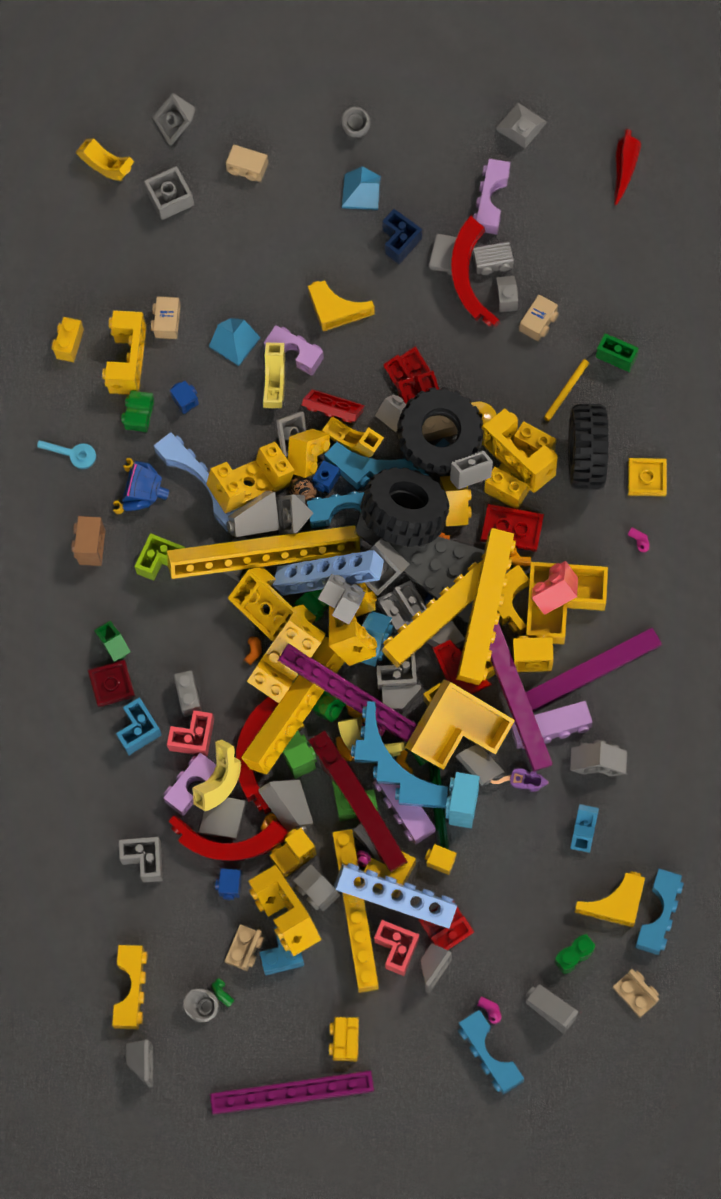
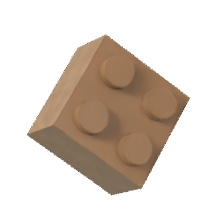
[72,516,106,566]

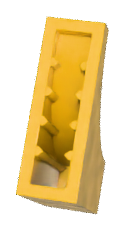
[308,280,375,331]
[575,871,645,927]

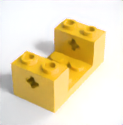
[102,310,147,395]
[482,408,558,493]
[484,421,556,509]
[206,442,295,514]
[228,567,316,642]
[329,583,377,666]
[247,612,326,703]
[248,865,321,956]

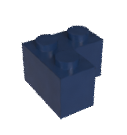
[382,209,422,264]

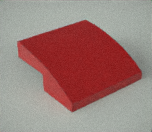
[383,346,431,386]
[395,370,440,404]
[417,897,474,950]

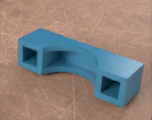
[307,491,364,529]
[635,869,684,955]
[458,1010,524,1095]

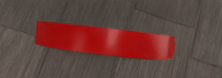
[451,215,500,328]
[236,697,279,815]
[168,816,289,861]

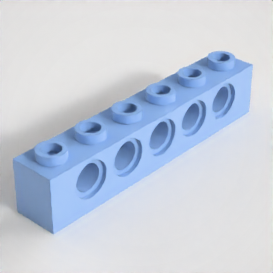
[273,550,384,596]
[334,863,457,928]

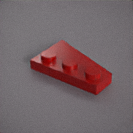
[433,640,492,694]

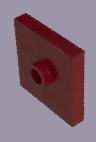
[88,660,135,708]

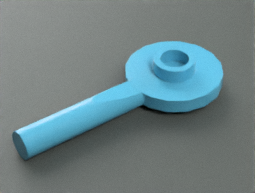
[37,440,96,469]

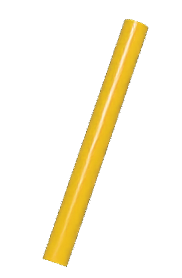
[543,359,589,421]

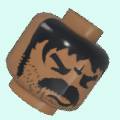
[289,477,317,505]

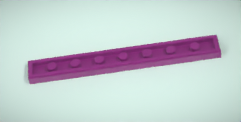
[489,622,553,772]
[525,627,662,711]
[277,643,417,742]
[210,1071,374,1115]

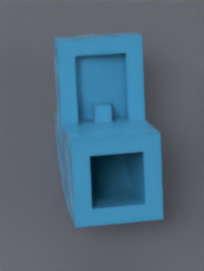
[570,804,599,853]

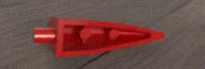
[614,129,641,205]

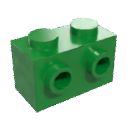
[596,333,639,373]

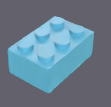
[446,772,480,829]

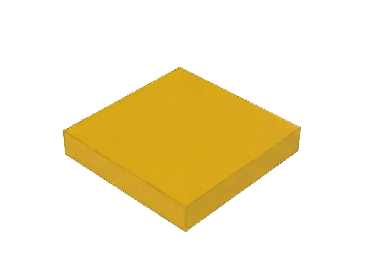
[628,458,667,496]

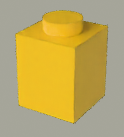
[425,844,457,875]

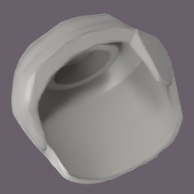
[341,107,370,137]
[183,989,219,1022]

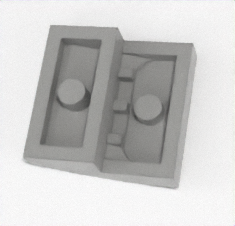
[429,234,473,275]
[376,580,427,633]
[456,744,505,785]
[199,797,246,840]

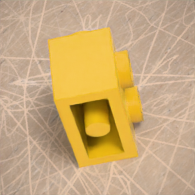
[52,317,84,363]

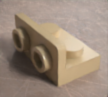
[225,924,264,971]
[613,969,659,1018]

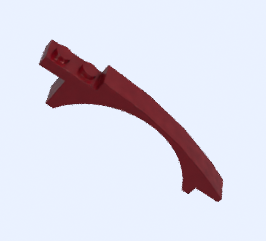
[308,731,408,873]

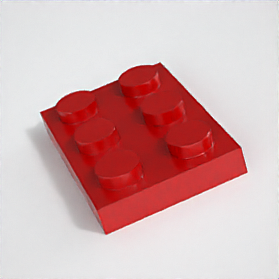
[301,389,365,422]
[481,504,544,552]

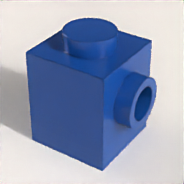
[170,381,199,414]
[312,460,341,494]
[215,869,242,900]

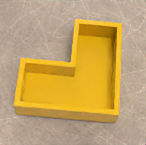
[526,562,608,645]
[405,680,515,770]

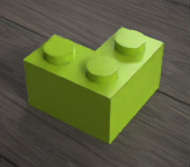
[134,533,185,581]

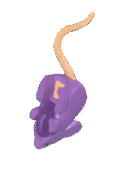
[490,769,548,792]

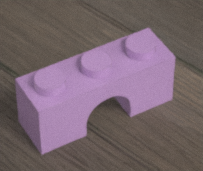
[264,325,324,376]
[163,753,216,817]

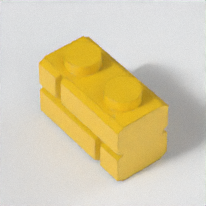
[329,1017,359,1062]

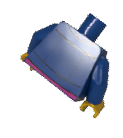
[113,458,169,514]

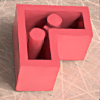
[532,561,578,615]
[167,710,214,757]
[374,920,419,976]

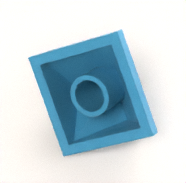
[342,166,381,210]
[209,318,261,366]

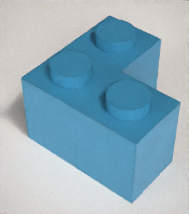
[361,611,394,667]
[116,697,162,755]
[260,927,304,976]

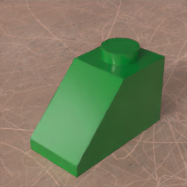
[94,621,131,662]

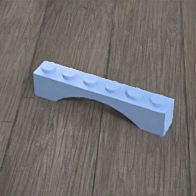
[154,432,243,531]

